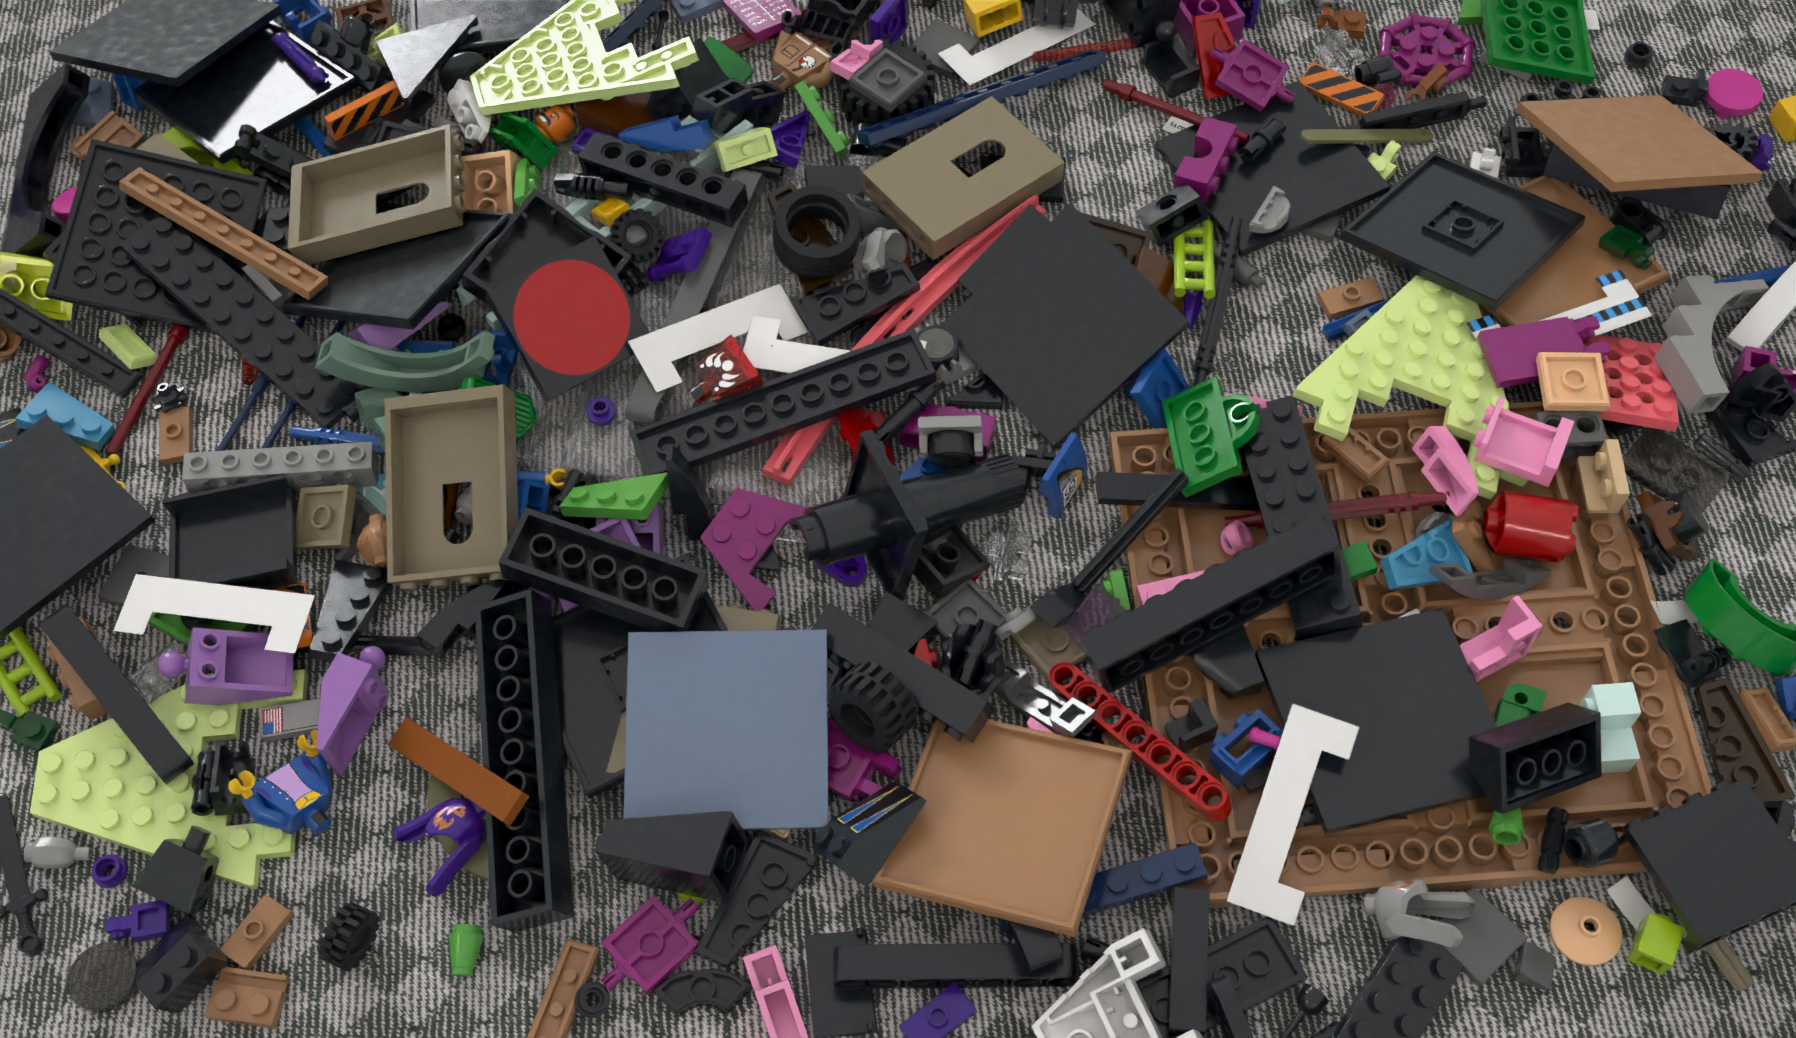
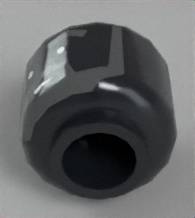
[1563,818,1619,868]

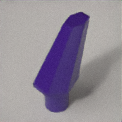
[1184,290,1204,330]

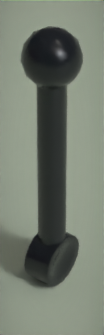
[652,10,669,51]

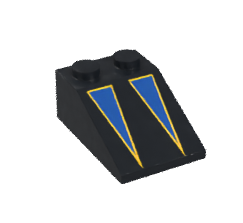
[811,781,927,888]

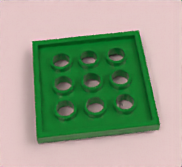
[1480,0,1595,85]

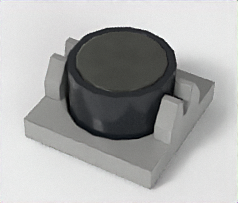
[915,322,976,387]
[918,415,984,468]

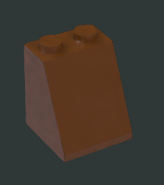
[576,92,654,149]

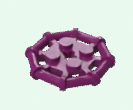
[1376,12,1476,91]

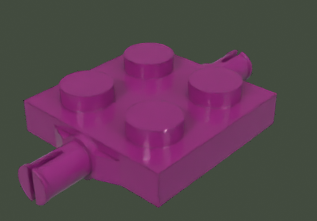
[1209,38,1295,112]
[601,895,700,995]

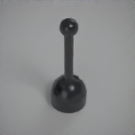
[1280,984,1329,1038]

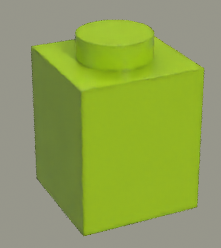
[1627,913,1685,975]

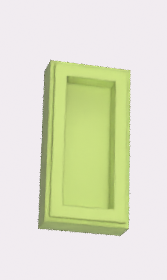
[98,324,158,370]

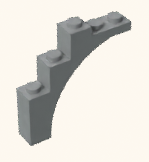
[1654,275,1769,414]

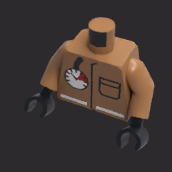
[770,11,846,94]

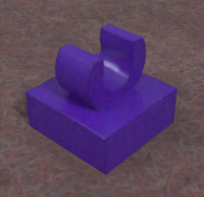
[1748,133,1774,172]

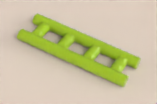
[1174,220,1215,299]
[0,626,62,719]

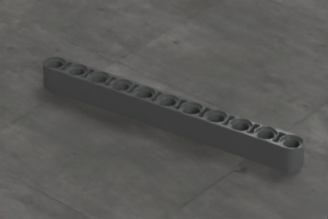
[625,168,765,425]

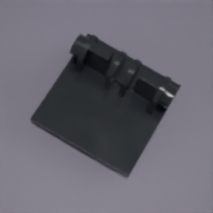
[1653,619,1731,689]

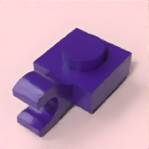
[106,900,170,942]

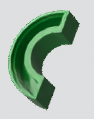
[1684,558,1796,677]

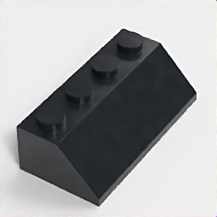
[1469,702,1602,814]

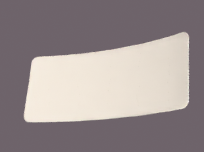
[1651,600,1699,625]
[1608,876,1656,930]

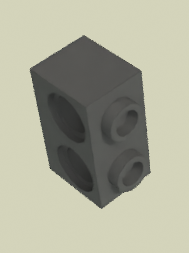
[1533,411,1607,459]

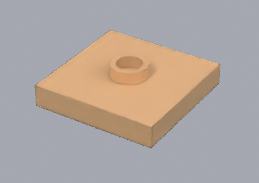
[1536,352,1610,411]

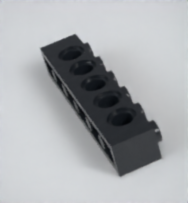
[578,132,749,228]

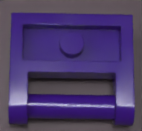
[647,227,713,283]

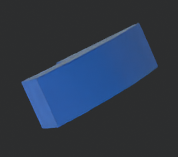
[618,115,714,151]

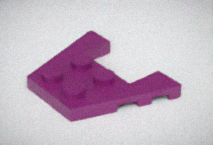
[700,488,807,611]

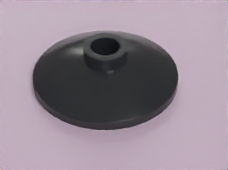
[439,51,489,94]

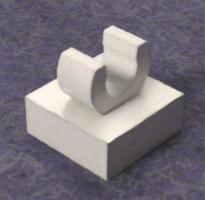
[1469,148,1501,179]

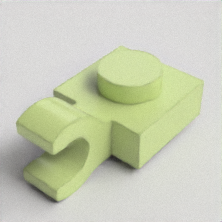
[1367,140,1402,182]

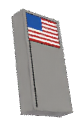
[261,698,320,742]

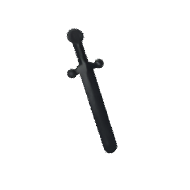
[0,793,49,957]

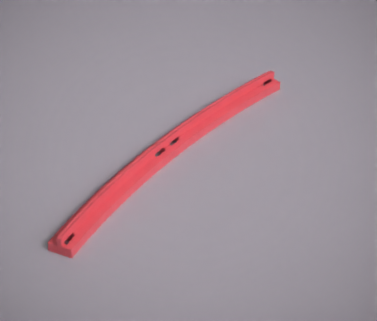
[762,194,1046,487]

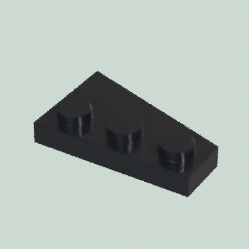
[1705,386,1796,467]

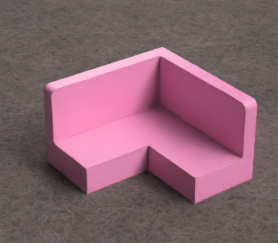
[1459,596,1543,682]

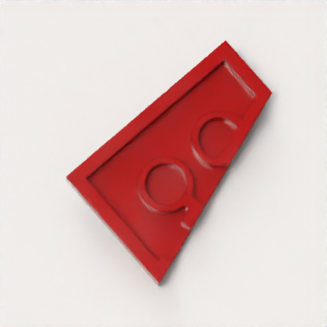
[1192,12,1236,100]

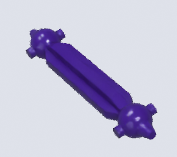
[271,32,329,83]

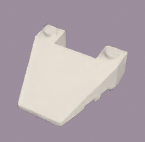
[1032,928,1203,1038]

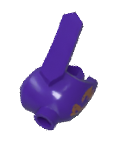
[392,798,487,897]

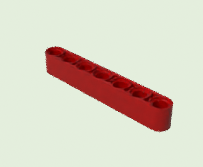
[1048,661,1232,822]

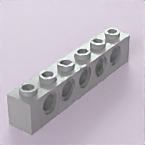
[182,442,379,494]

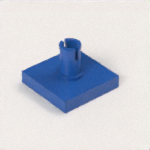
[1126,348,1191,429]

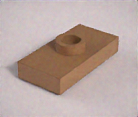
[1317,277,1384,320]
[159,406,193,465]
[1320,427,1390,483]
[1738,688,1796,753]
[220,894,294,970]

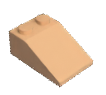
[462,150,523,214]

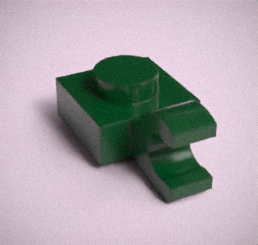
[1598,224,1655,270]
[0,710,61,752]

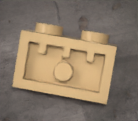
[1576,439,1630,513]

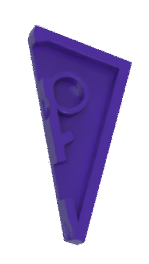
[770,110,811,169]

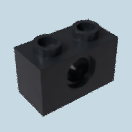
[1136,182,1208,247]

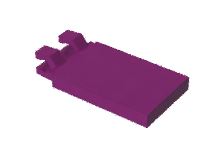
[1477,316,1611,388]
[828,717,902,802]

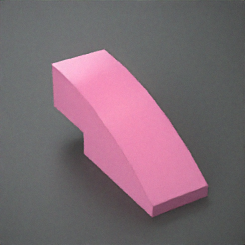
[1412,426,1479,516]
[743,945,808,1038]

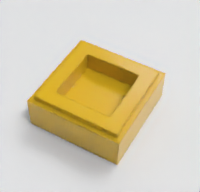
[590,198,630,227]

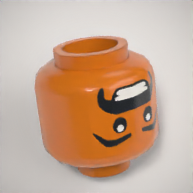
[535,104,576,144]

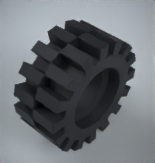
[609,208,665,264]
[318,901,380,972]

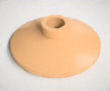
[1549,897,1622,966]

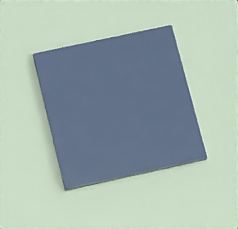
[623,629,828,831]

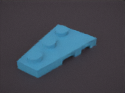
[15,382,115,451]
[1380,518,1473,590]

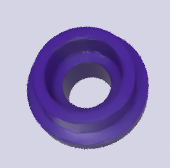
[586,397,617,426]
[92,855,128,889]

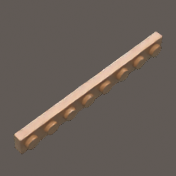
[119,167,328,300]

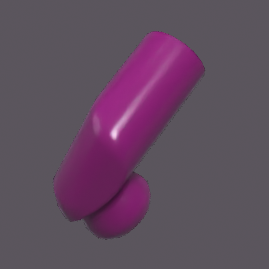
[23,355,51,393]

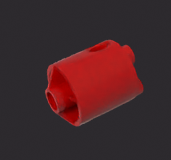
[1482,491,1578,562]

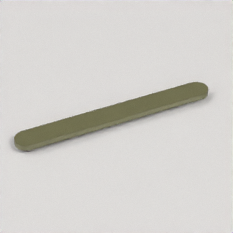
[1300,129,1433,144]

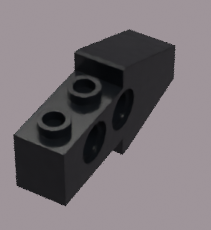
[691,78,786,134]

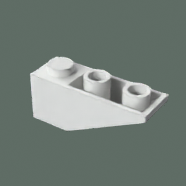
[447,79,493,153]

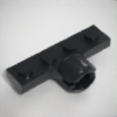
[308,14,389,92]

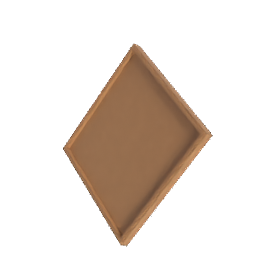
[1516,95,1763,192]
[1482,175,1670,327]
[872,719,1132,937]

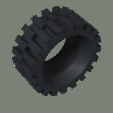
[839,39,935,134]

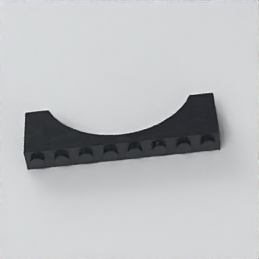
[3,63,90,259]

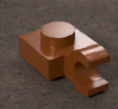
[1317,7,1366,39]
[1405,62,1450,101]

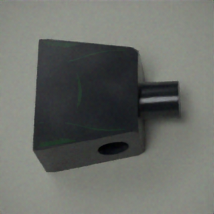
[132,825,219,914]

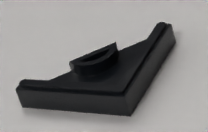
[947,373,1003,410]

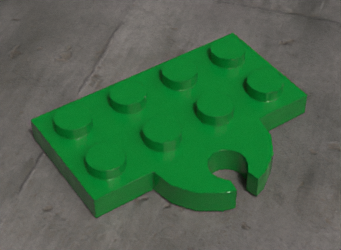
[1162,376,1261,498]

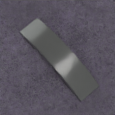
[1429,557,1552,599]
[993,660,1097,737]

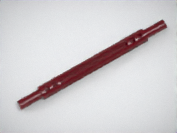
[1224,491,1450,529]

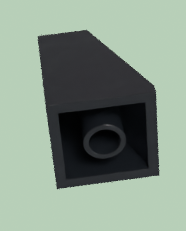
[646,37,728,121]

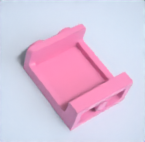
[1473,396,1575,487]

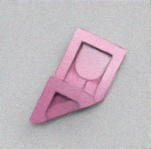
[830,40,883,80]

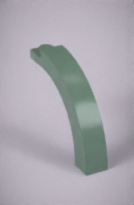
[315,330,495,392]

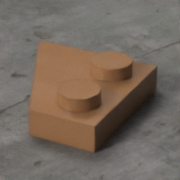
[1452,500,1494,572]

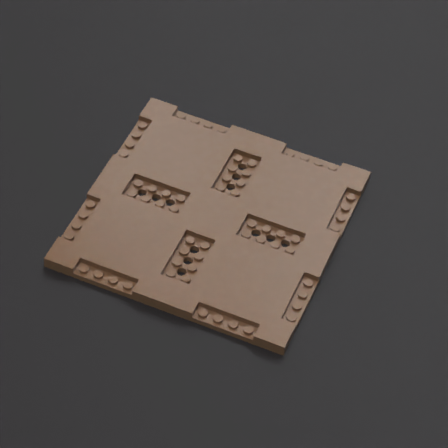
[1109,401,1712,909]

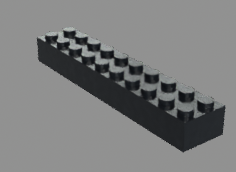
[475,589,574,932]

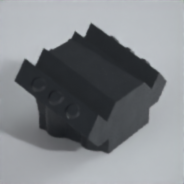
[797,0,878,44]

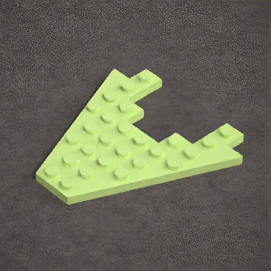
[470,0,699,115]
[1292,275,1528,500]
[30,669,309,890]

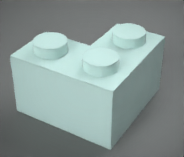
[1578,682,1641,773]

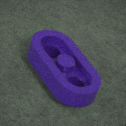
[813,556,868,587]

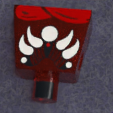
[689,334,764,405]

